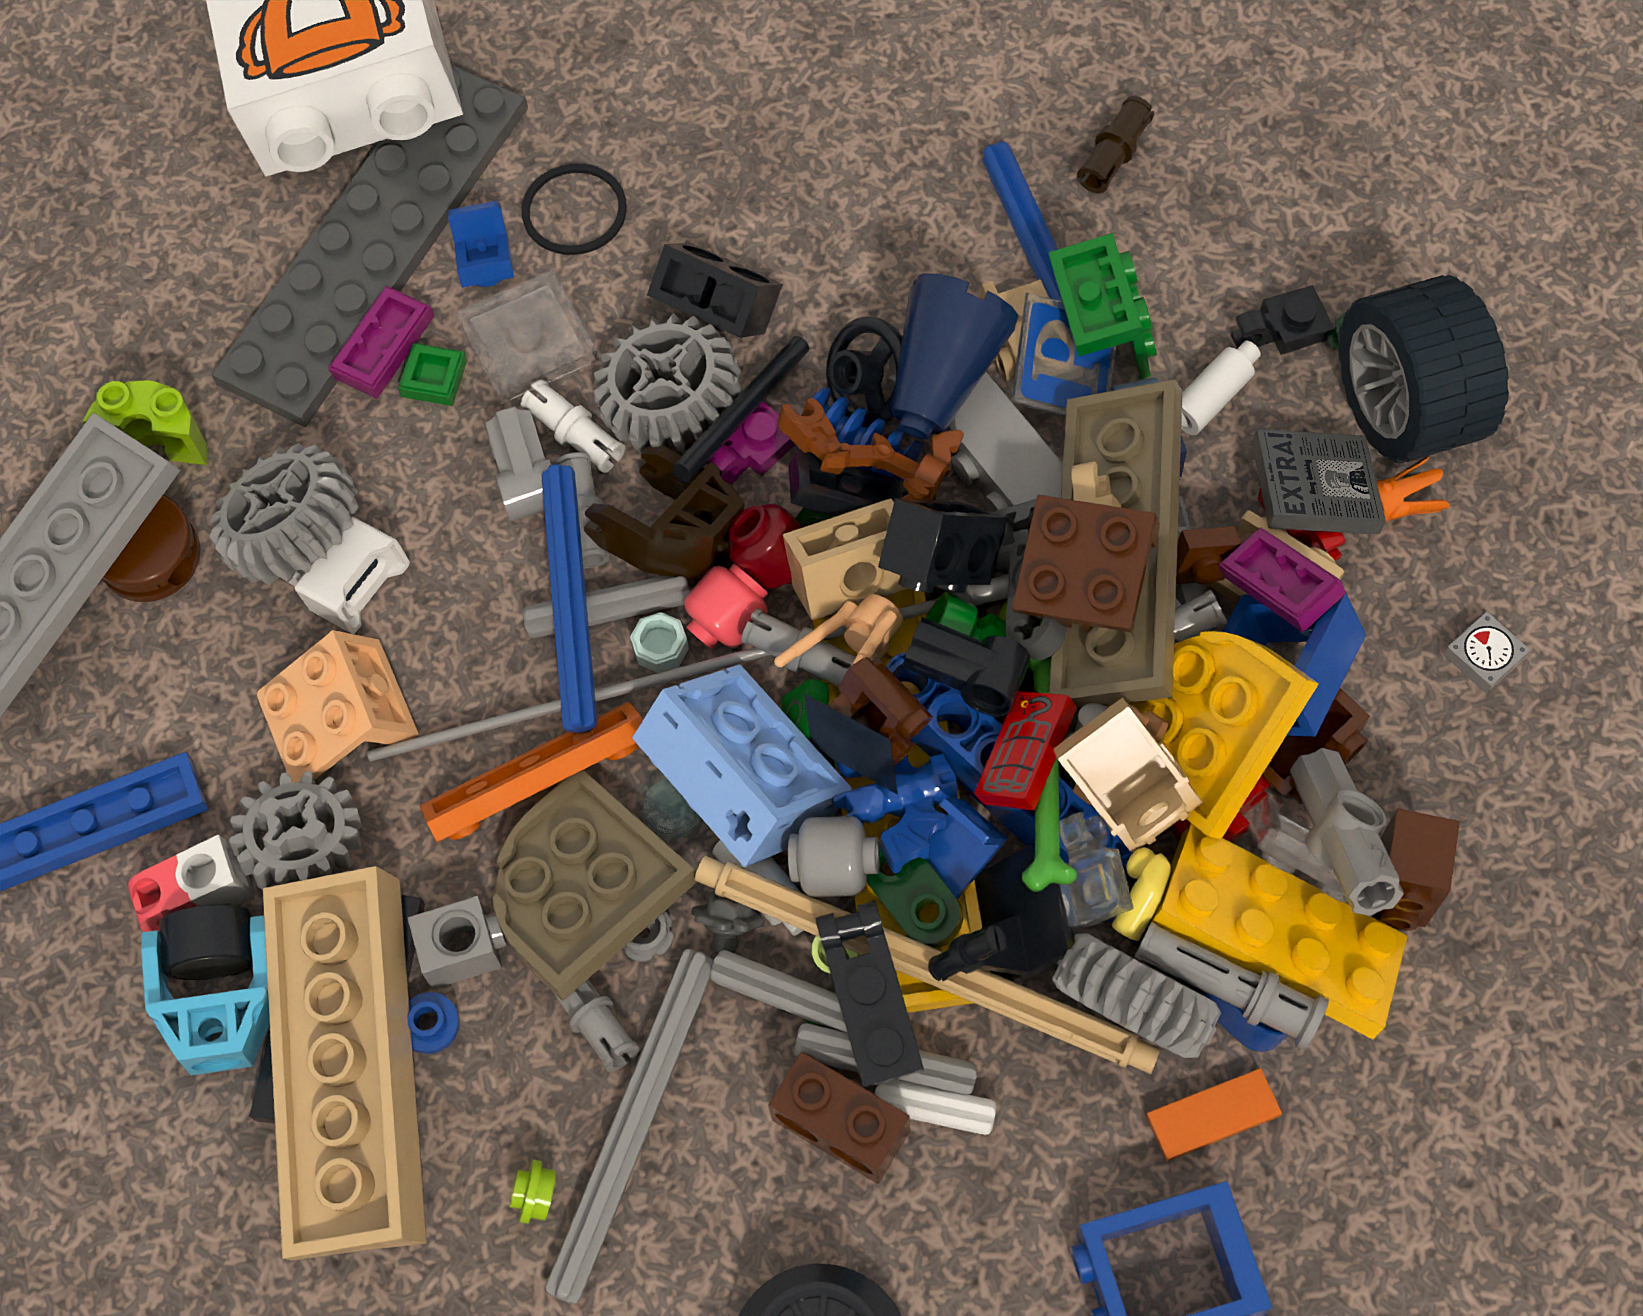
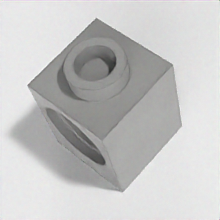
[407,896,507,990]

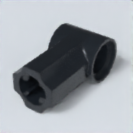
[902,617,1031,716]

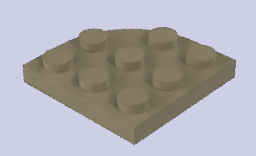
[492,770,697,1001]

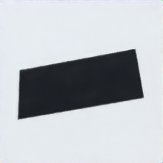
[804,694,898,794]

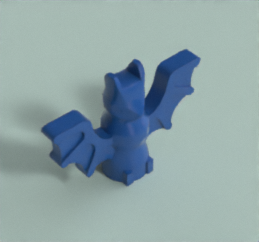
[832,753,958,873]

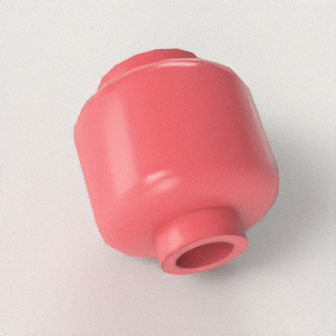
[684,563,768,649]

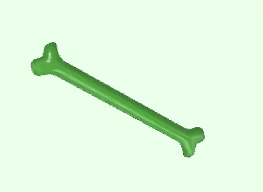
[1022,656,1077,892]

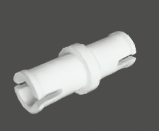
[521,380,626,473]

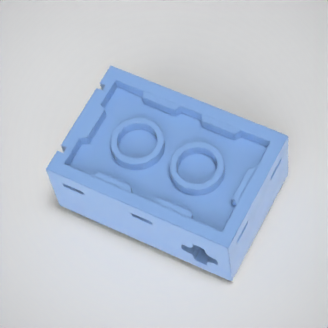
[632,664,852,868]

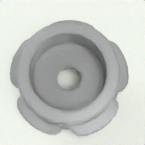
[622,911,673,962]

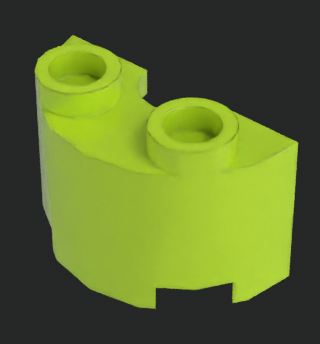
[82,380,208,465]

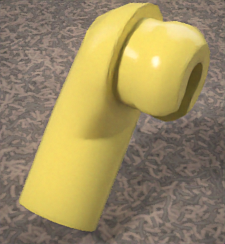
[1112,847,1171,941]

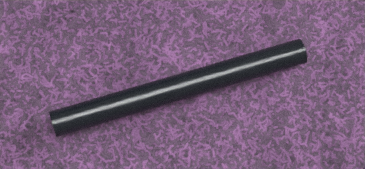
[673,336,809,482]

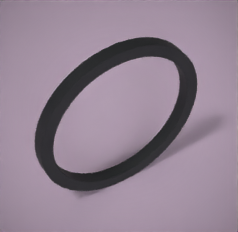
[521,164,627,255]

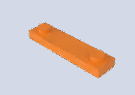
[419,702,643,842]

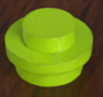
[509,1159,556,1224]

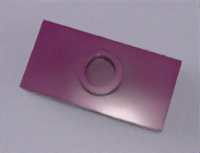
[328,286,434,399]
[1219,527,1346,632]

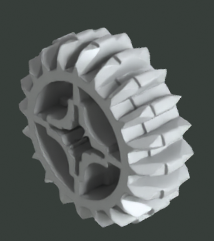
[593,313,741,454]
[209,443,359,585]
[1052,933,1221,1058]

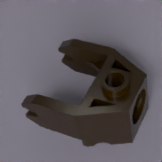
[584,446,745,580]

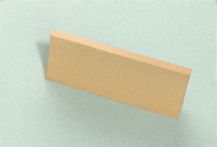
[263,866,427,1261]

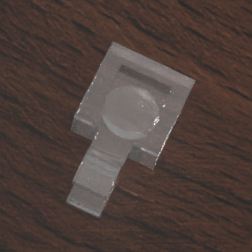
[1059,812,1134,929]

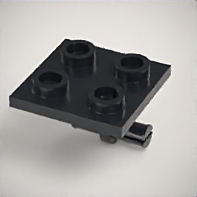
[928,842,1075,984]

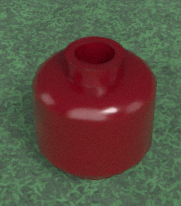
[728,504,804,589]

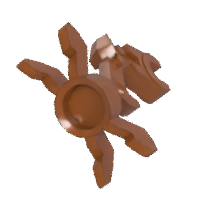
[777,398,964,500]

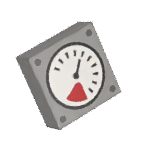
[1443,611,1530,694]

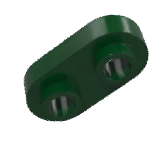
[866,840,963,948]

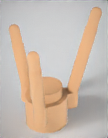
[774,594,904,667]

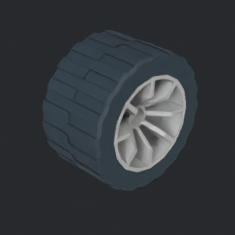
[1339,275,1509,463]

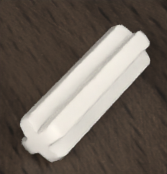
[875,1079,996,1135]

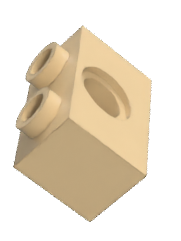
[783,498,907,621]

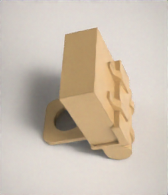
[1053,697,1203,853]

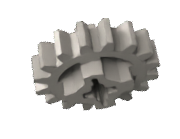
[229,771,362,890]

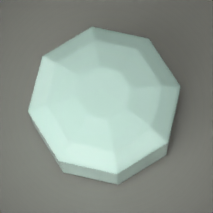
[630,612,689,673]

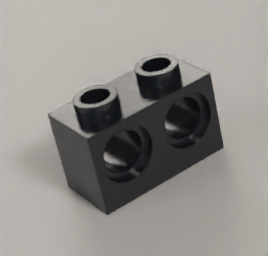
[647,243,783,338]
[878,498,1008,593]

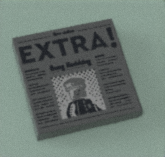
[1252,429,1386,534]

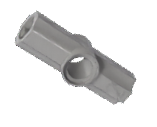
[1290,748,1404,916]

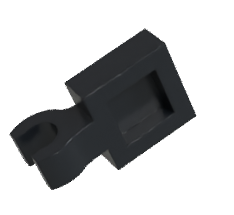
[1231,285,1335,355]

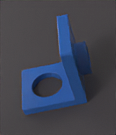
[926,797,1008,899]

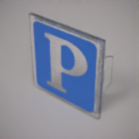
[1011,292,1116,416]

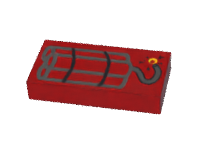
[974,691,1077,810]

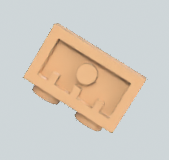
[257,630,419,783]

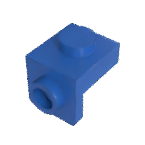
[448,201,514,288]

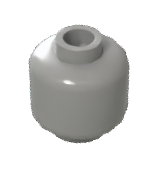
[788,816,879,897]

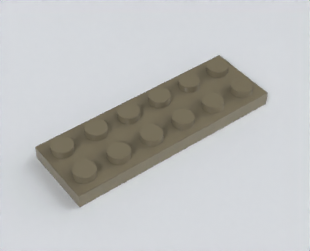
[1049,379,1182,709]

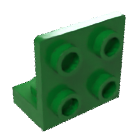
[1048,233,1157,380]

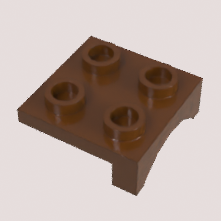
[1012,494,1160,633]

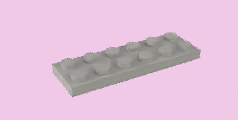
[0,413,181,718]

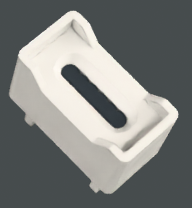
[286,517,410,634]

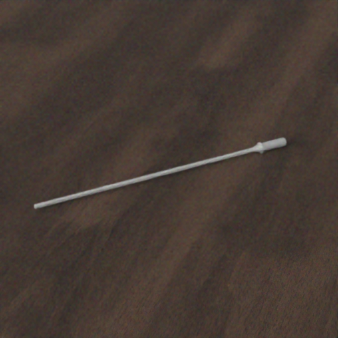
[367,574,1009,762]

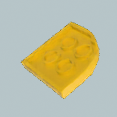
[1106,631,1319,839]

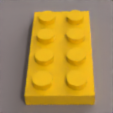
[1151,823,1408,1040]

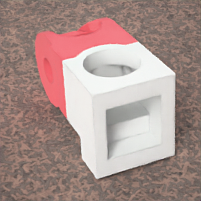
[127,835,256,932]

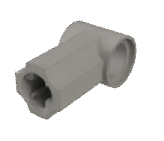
[485,407,551,522]

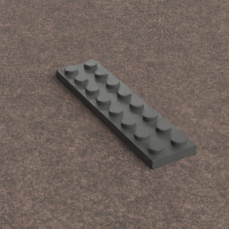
[211,65,528,428]

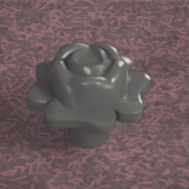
[691,892,765,953]

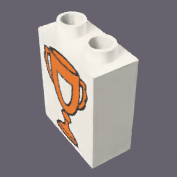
[206,0,463,177]

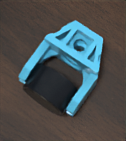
[141,905,270,1076]

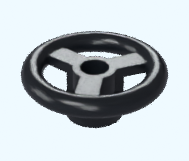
[826,316,902,427]

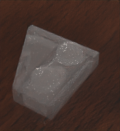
[1256,793,1348,903]

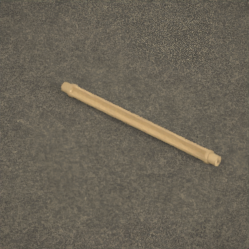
[695,856,1161,1074]

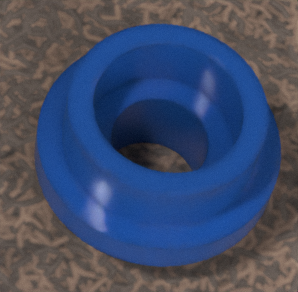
[408,992,460,1054]

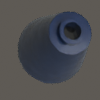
[891,273,1019,440]

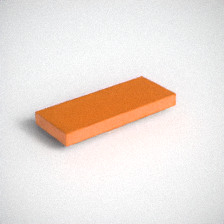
[1146,1068,1282,1162]

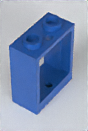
[1222,593,1366,736]
[1070,1181,1272,1316]

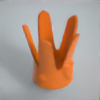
[1376,456,1450,523]

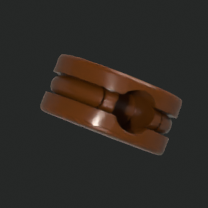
[102,495,200,602]

